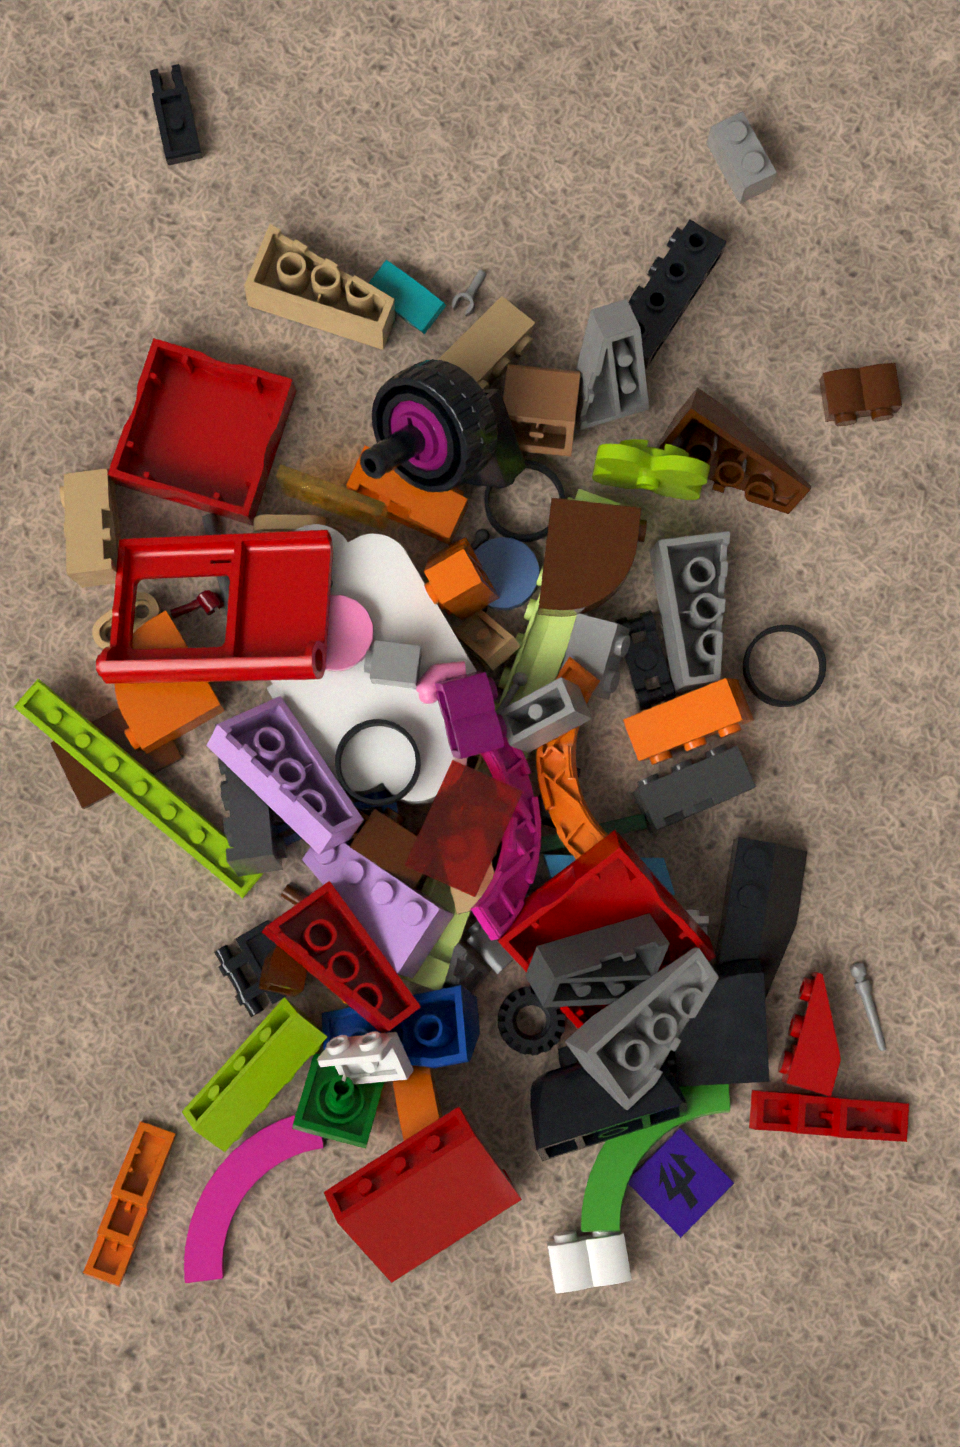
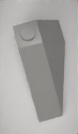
[565,947,719,1110]

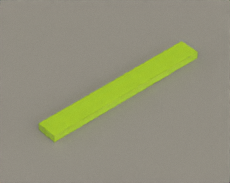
[14,679,264,899]

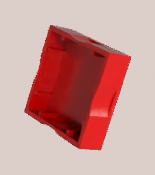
[107,338,297,526]
[497,830,716,1029]

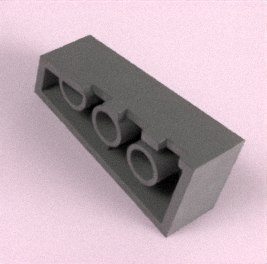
[215,724,288,877]

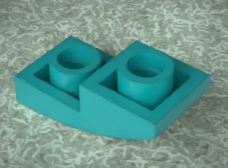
[369,260,447,334]

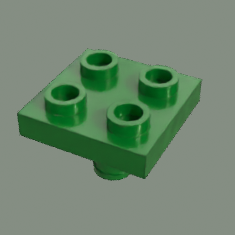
[292,1053,385,1149]

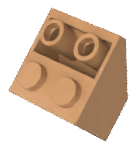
[503,364,581,457]

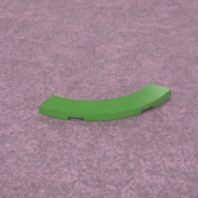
[581,1084,730,1232]

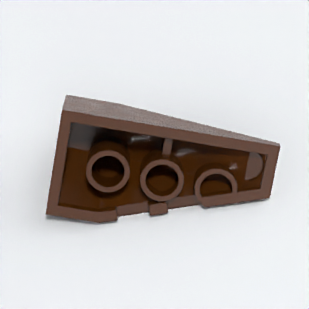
[656,387,811,514]

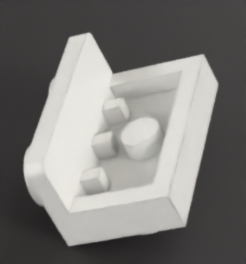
[317,1031,414,1084]

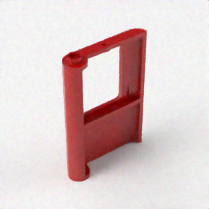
[96,530,333,684]

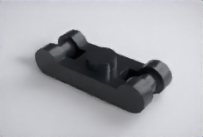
[615,610,676,711]

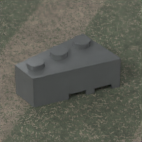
[525,913,670,1008]

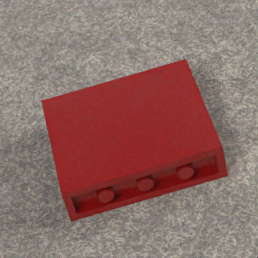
[323,1106,522,1283]

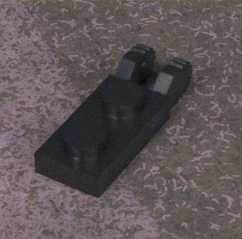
[150,64,203,165]

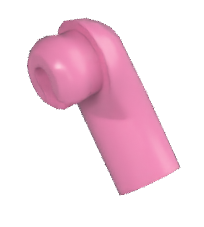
[416,661,466,704]

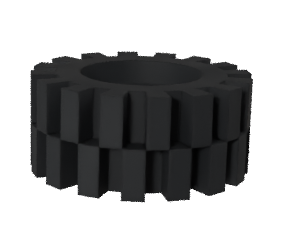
[497,986,566,1056]

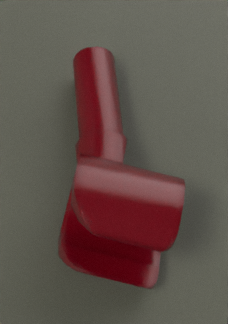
[170,590,224,618]

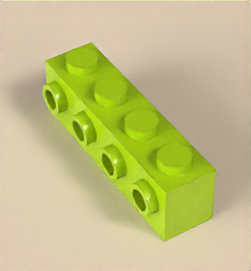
[182,997,327,1152]

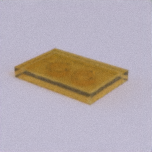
[276,464,389,531]

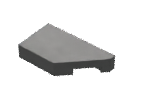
[445,943,491,994]

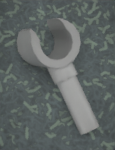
[452,270,486,317]

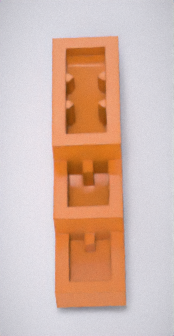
[83,1121,176,1287]

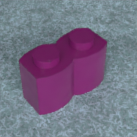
[435,671,507,759]

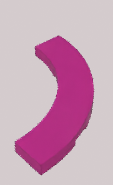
[471,736,541,941]
[184,1114,324,1283]

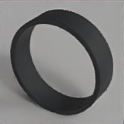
[484,460,565,542]
[743,625,826,707]
[335,719,421,806]

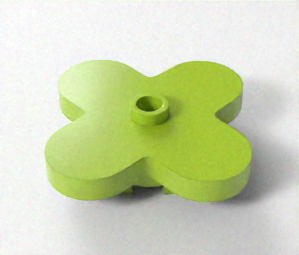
[592,439,710,500]

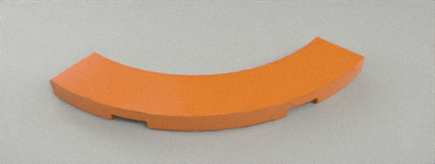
[536,657,608,859]

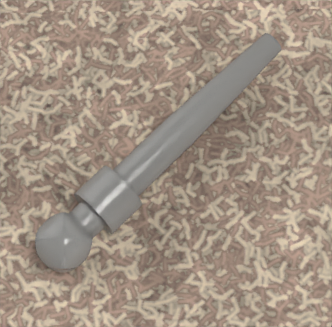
[850,963,886,1051]

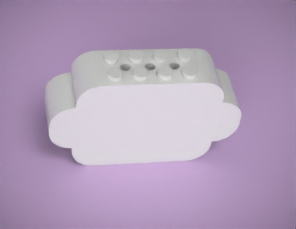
[267,524,477,807]

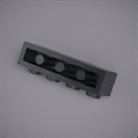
[628,219,726,369]

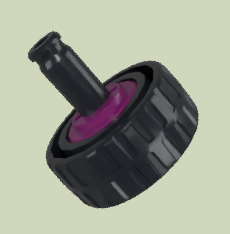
[360,359,498,492]

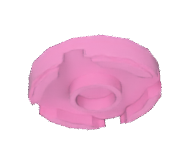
[325,595,374,671]

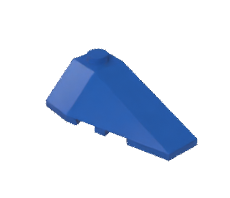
[322,985,480,1068]

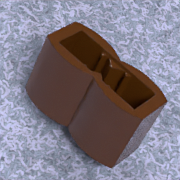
[819,363,902,426]

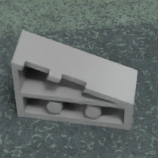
[576,299,649,430]

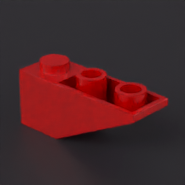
[778,972,841,1097]

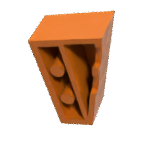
[346,445,468,545]

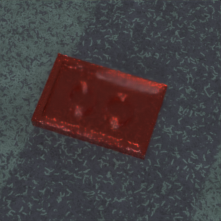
[405,760,523,897]

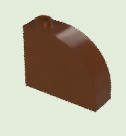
[538,498,647,617]

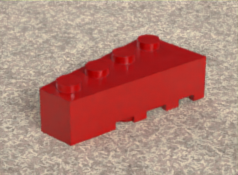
[262,881,421,1033]

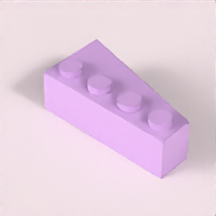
[207,696,364,855]
[302,841,454,978]

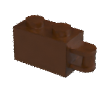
[350,805,441,889]

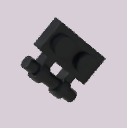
[214,920,307,1017]

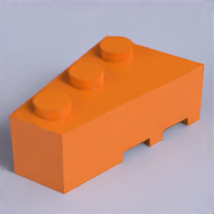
[424,536,499,620]
[623,678,754,765]

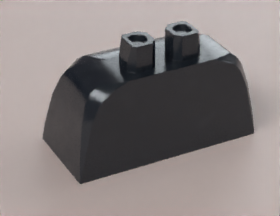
[530,1046,687,1162]

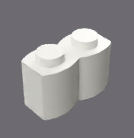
[547,1230,632,1293]

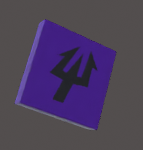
[629,1127,734,1238]

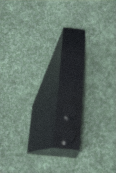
[714,837,807,1000]

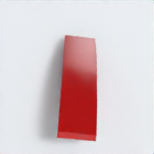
[749,1090,909,1142]

